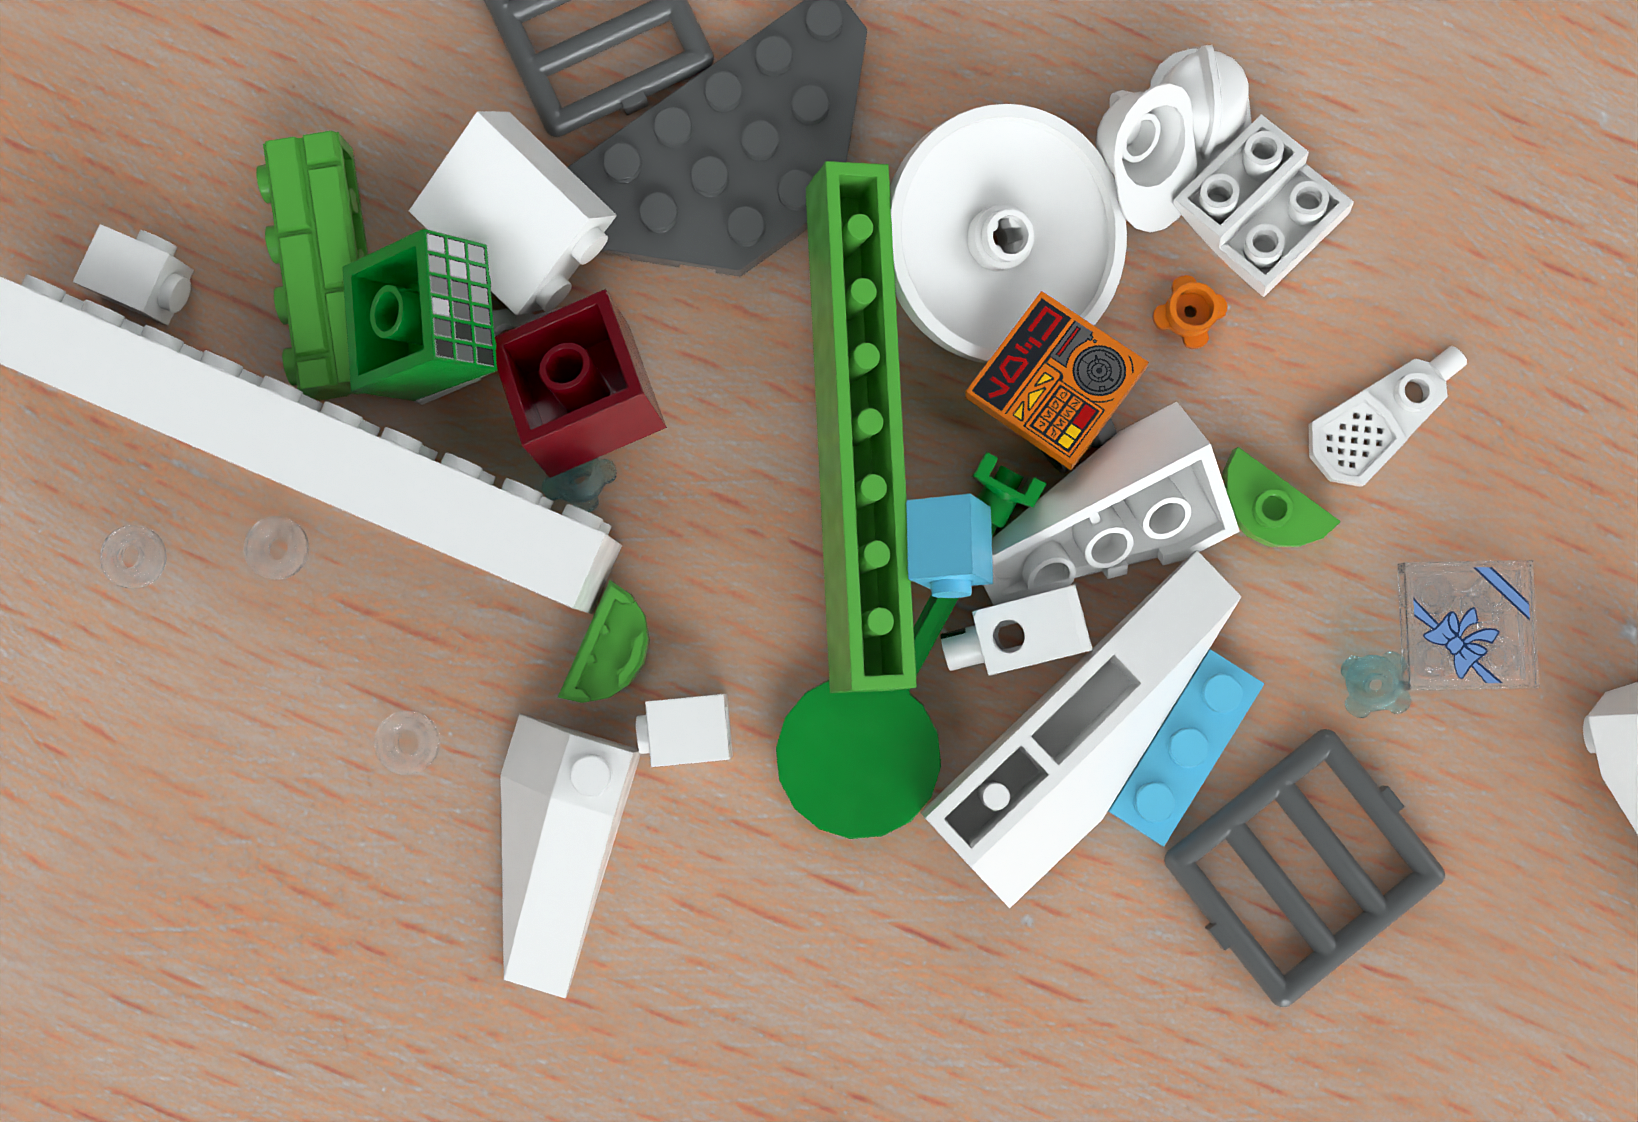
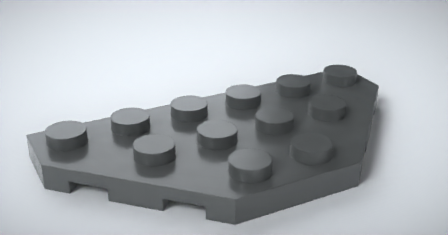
[567,0,867,277]

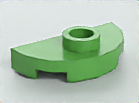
[1222,447,1341,547]
[558,580,650,703]

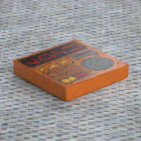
[965,291,1149,470]

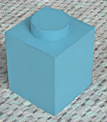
[906,494,993,598]

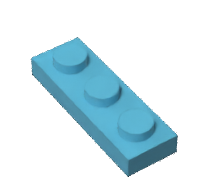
[1108,649,1264,846]

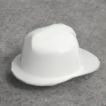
[1150,45,1252,177]
[1095,82,1197,233]

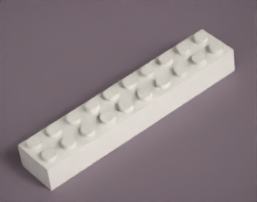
[0,274,622,614]

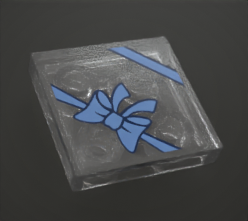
[1397,560,1540,690]

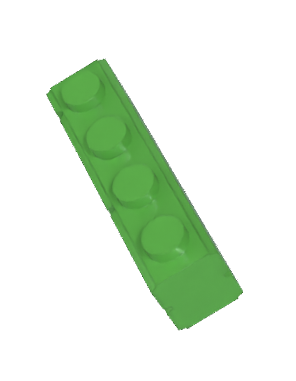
[256,130,368,401]

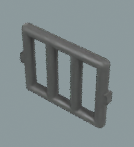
[484,0,714,137]
[1164,729,1445,1007]

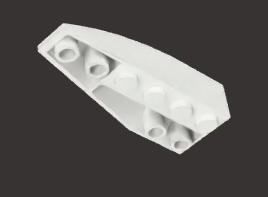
[920,551,1241,908]

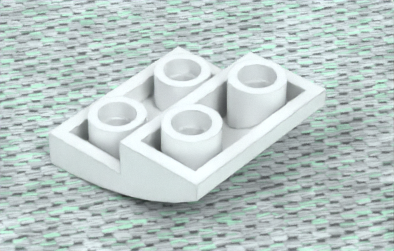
[1173,114,1354,297]

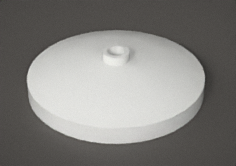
[890,104,1127,363]

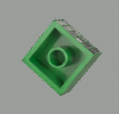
[342,228,497,401]

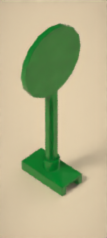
[776,452,1046,839]

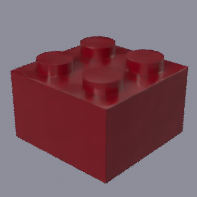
[495,289,667,478]

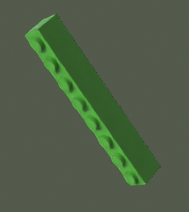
[806,161,917,693]

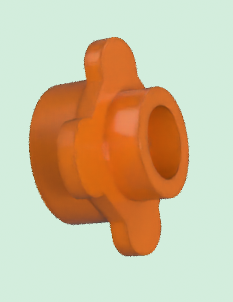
[1152,275,1228,349]

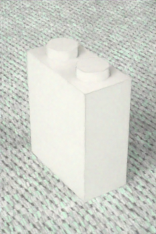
[409,111,617,316]

